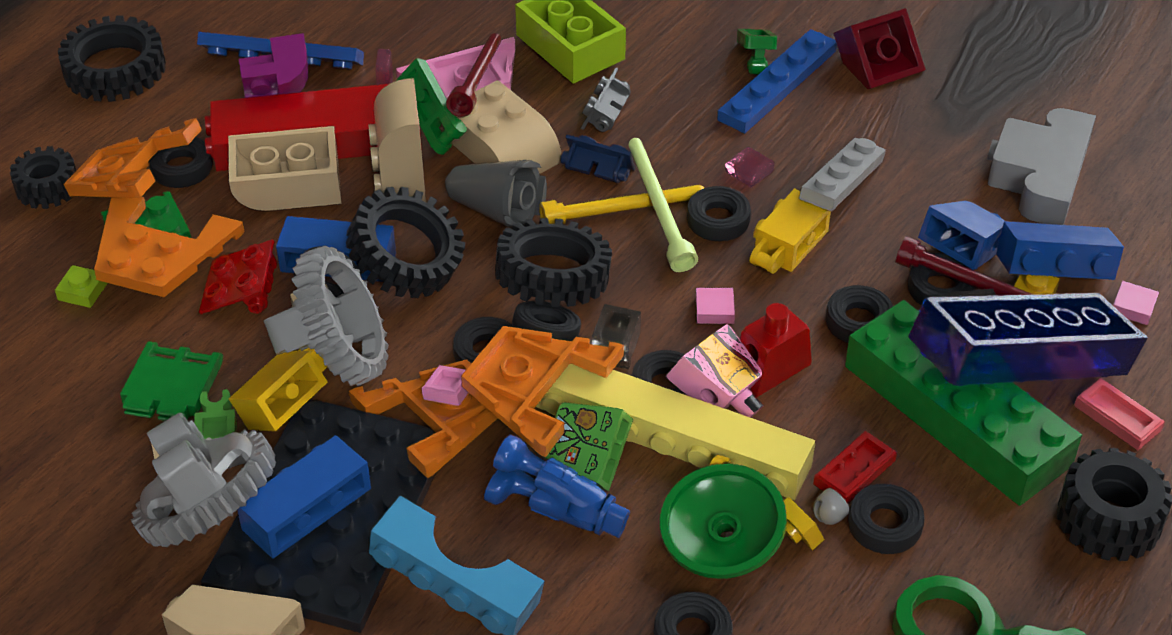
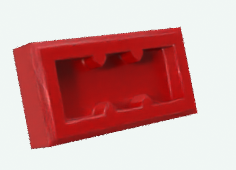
[813,431,897,504]

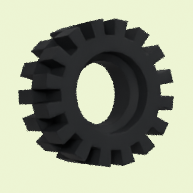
[10,146,76,209]

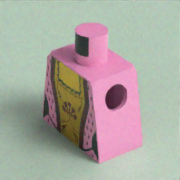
[666,324,764,418]

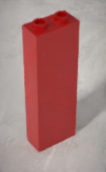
[205,83,422,171]

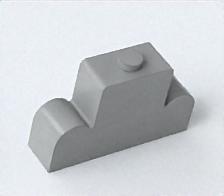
[987,108,1096,225]

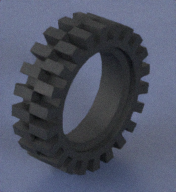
[58,15,166,102]
[346,187,465,298]
[495,218,612,307]

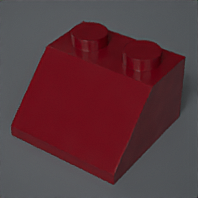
[833,8,926,89]

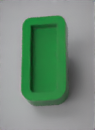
[737,29,778,74]

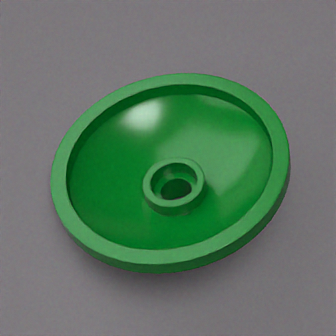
[660,464,787,579]

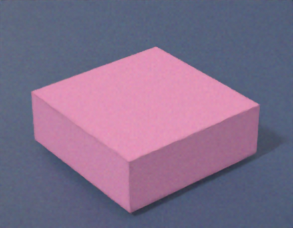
[1111,281,1159,325]
[696,288,735,324]
[422,365,469,406]

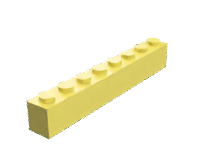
[536,364,815,500]

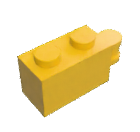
[749,188,831,274]
[229,348,328,431]

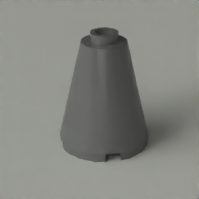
[445,160,547,229]

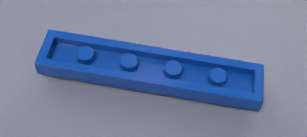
[717,29,837,134]
[197,32,364,70]

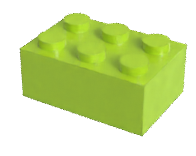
[515,0,626,84]

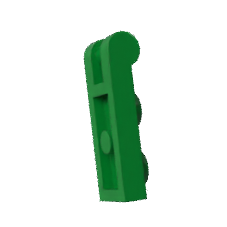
[396,58,467,155]

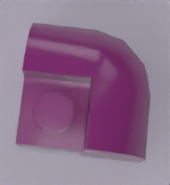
[239,33,308,98]

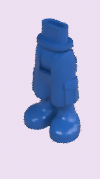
[484,435,630,538]

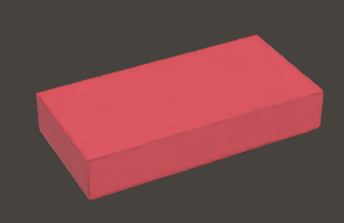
[1074,378,1165,450]

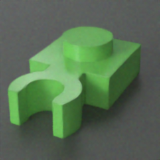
[194,389,237,439]

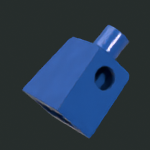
[918,200,1004,270]

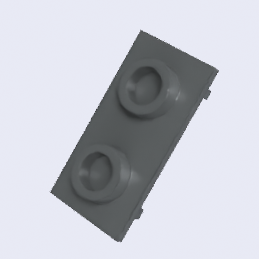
[581,67,631,132]

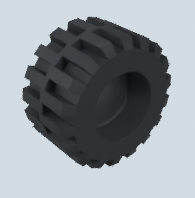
[1057,448,1172,561]

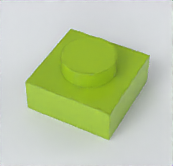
[55,265,108,308]

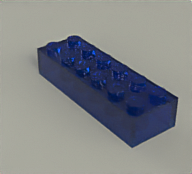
[908,293,1148,386]

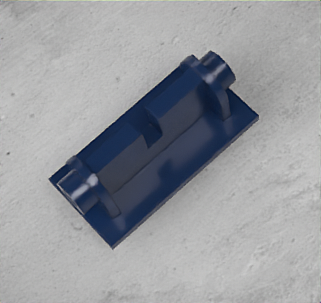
[561,135,635,183]

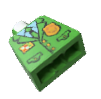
[543,403,633,491]

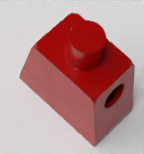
[740,303,812,397]

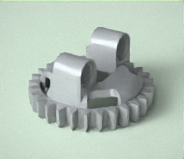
[263,246,389,386]
[131,412,276,547]

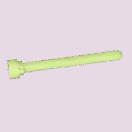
[628,138,698,272]

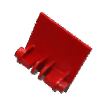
[199,239,277,314]

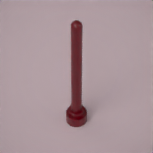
[446,33,501,117]
[895,236,1071,322]

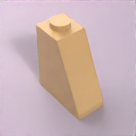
[162,585,305,635]

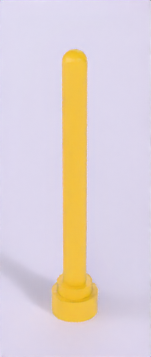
[539,185,704,224]

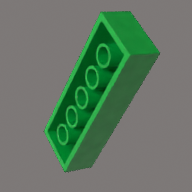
[845,300,1082,506]

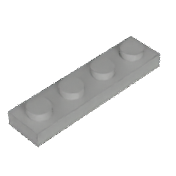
[799,138,886,212]

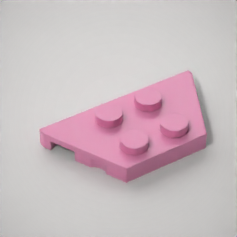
[396,37,516,98]

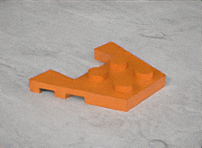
[64,118,202,198]
[94,197,244,297]
[461,326,624,457]
[349,360,498,478]

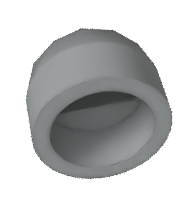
[813,488,850,525]

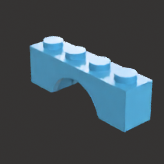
[369,496,545,635]

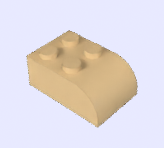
[368,78,426,202]
[451,80,562,174]
[228,126,341,211]

